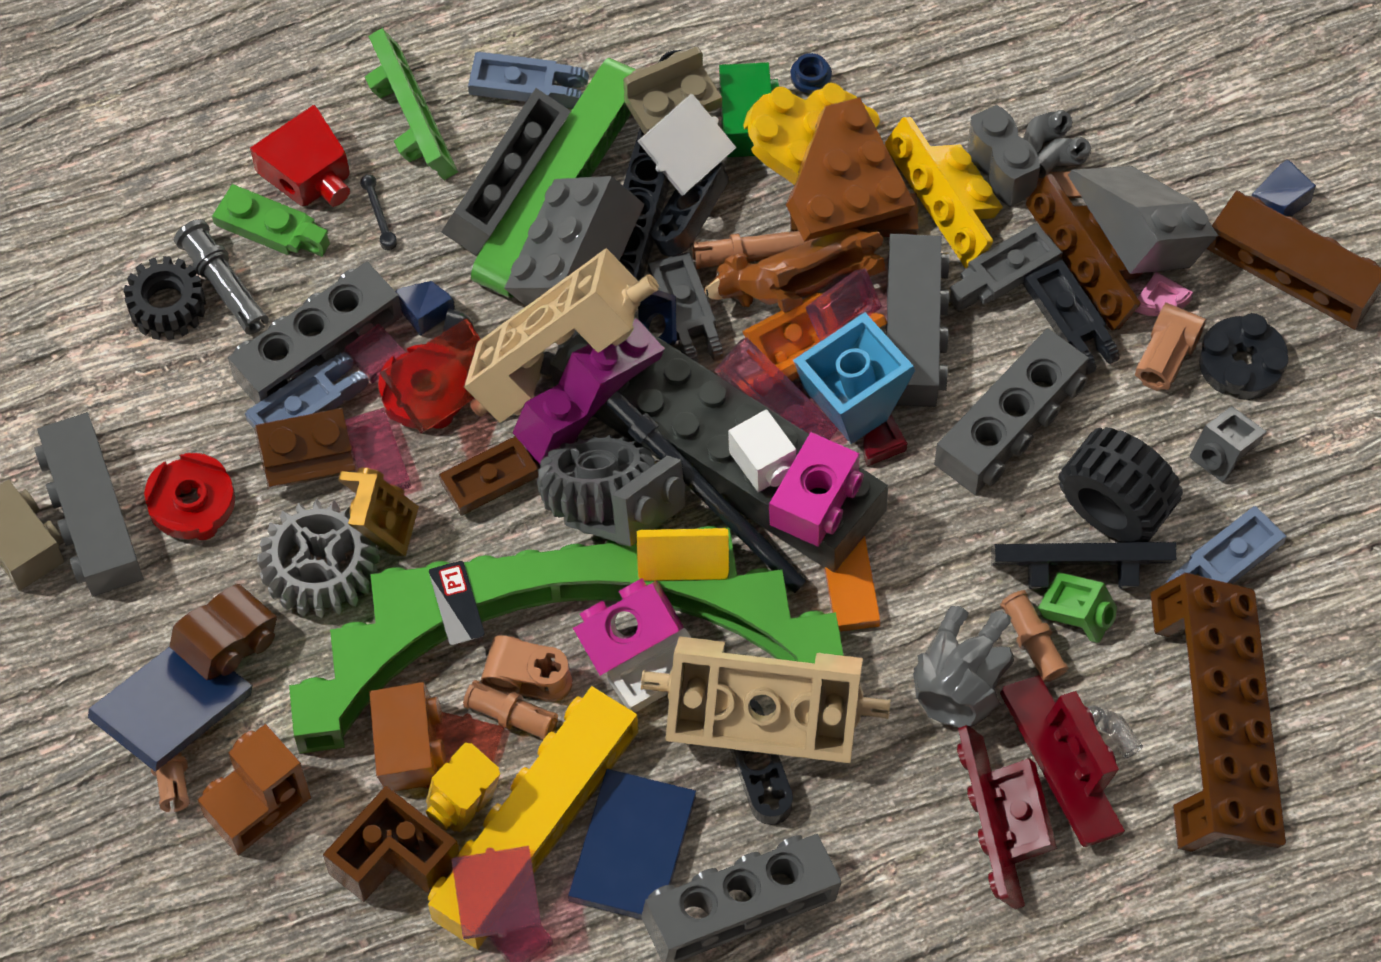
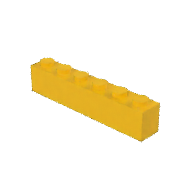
[428,686,638,950]

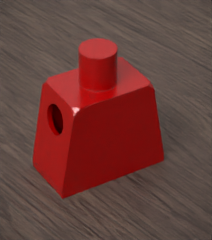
[250,105,350,207]

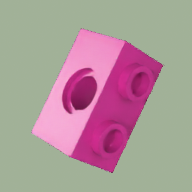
[769,432,864,547]
[573,578,684,676]

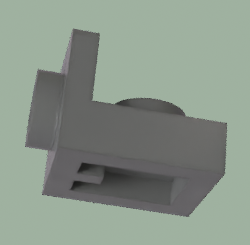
[1190,406,1267,481]

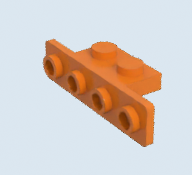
[732,292,887,400]

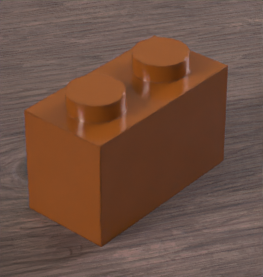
[369,682,446,792]

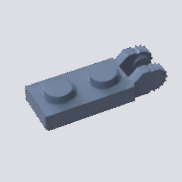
[468,51,589,109]
[245,352,369,429]
[1166,506,1287,584]

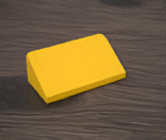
[637,528,729,581]

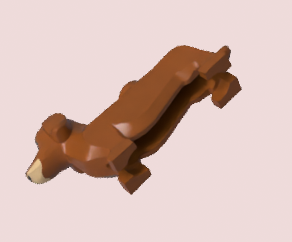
[704,228,886,313]

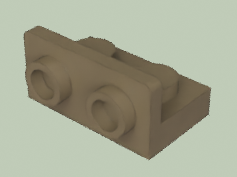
[623,47,722,135]

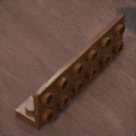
[1150,573,1286,852]

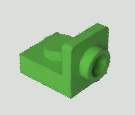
[1038,572,1117,643]

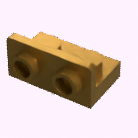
[338,467,419,556]

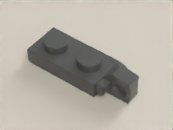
[949,223,1063,312]

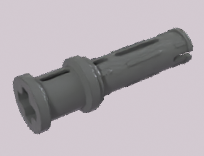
[174,219,269,335]

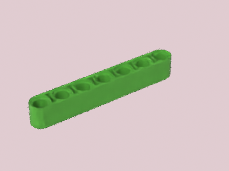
[471,58,636,298]

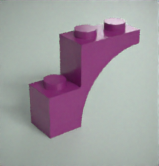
[512,318,665,464]

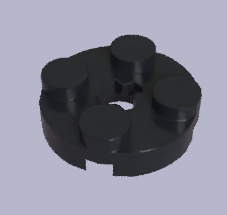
[1199,313,1289,400]

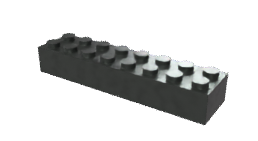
[550,333,888,573]

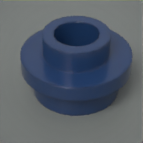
[790,53,832,94]

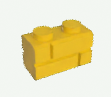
[425,742,501,832]

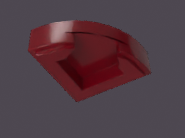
[863,414,908,467]

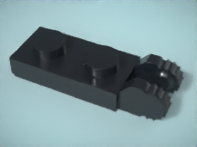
[1023,260,1120,375]

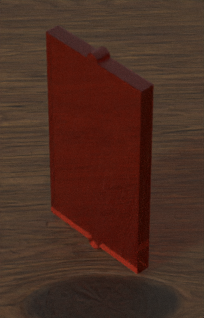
[380,318,481,434]

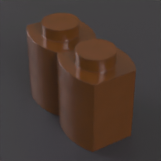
[169,584,277,680]

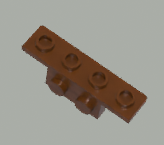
[1026,175,1143,330]

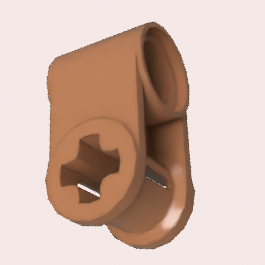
[480,636,573,702]

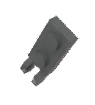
[648,252,724,363]

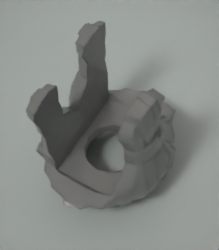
[913,606,1014,728]

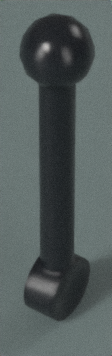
[360,174,397,250]

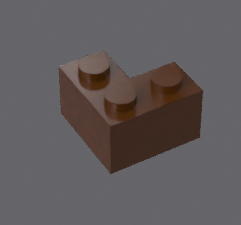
[323,786,459,902]

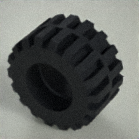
[1058,427,1183,543]

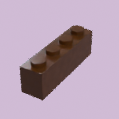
[1207,190,1381,330]

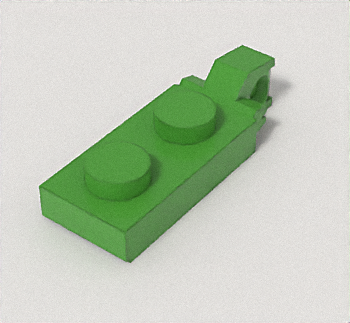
[212,184,330,257]

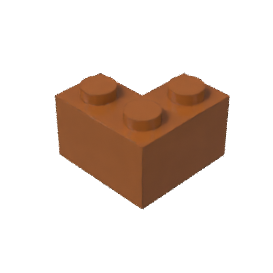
[197,723,311,856]

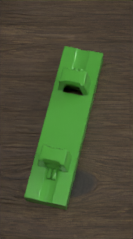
[365,28,458,181]

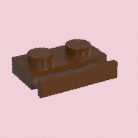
[254,408,356,490]

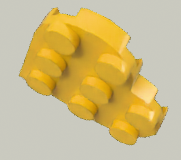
[743,83,880,185]

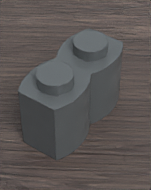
[967,105,1040,207]

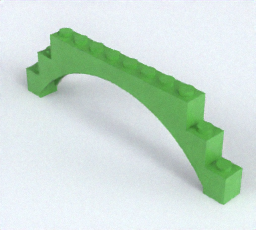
[289,526,844,754]

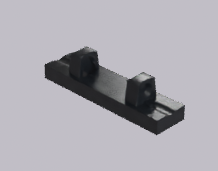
[991,542,1177,589]

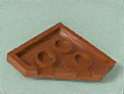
[786,97,915,242]

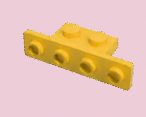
[885,117,1003,269]

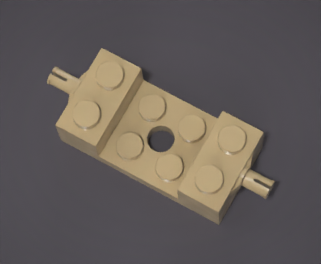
[464,248,659,423]
[641,636,891,763]

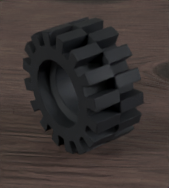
[124,256,206,340]

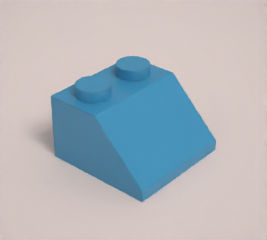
[793,312,915,444]

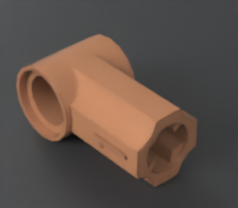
[1135,302,1206,391]

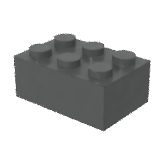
[504,176,644,306]

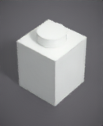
[728,409,796,492]

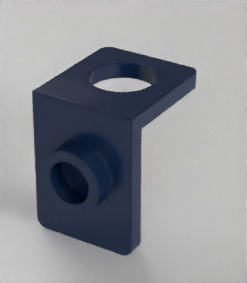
[638,290,677,345]

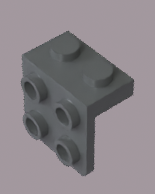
[564,456,686,546]

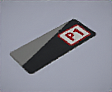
[429,561,485,645]

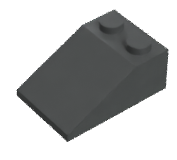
[1068,166,1218,274]

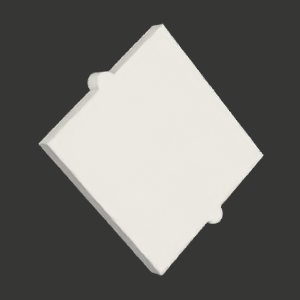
[638,94,736,195]

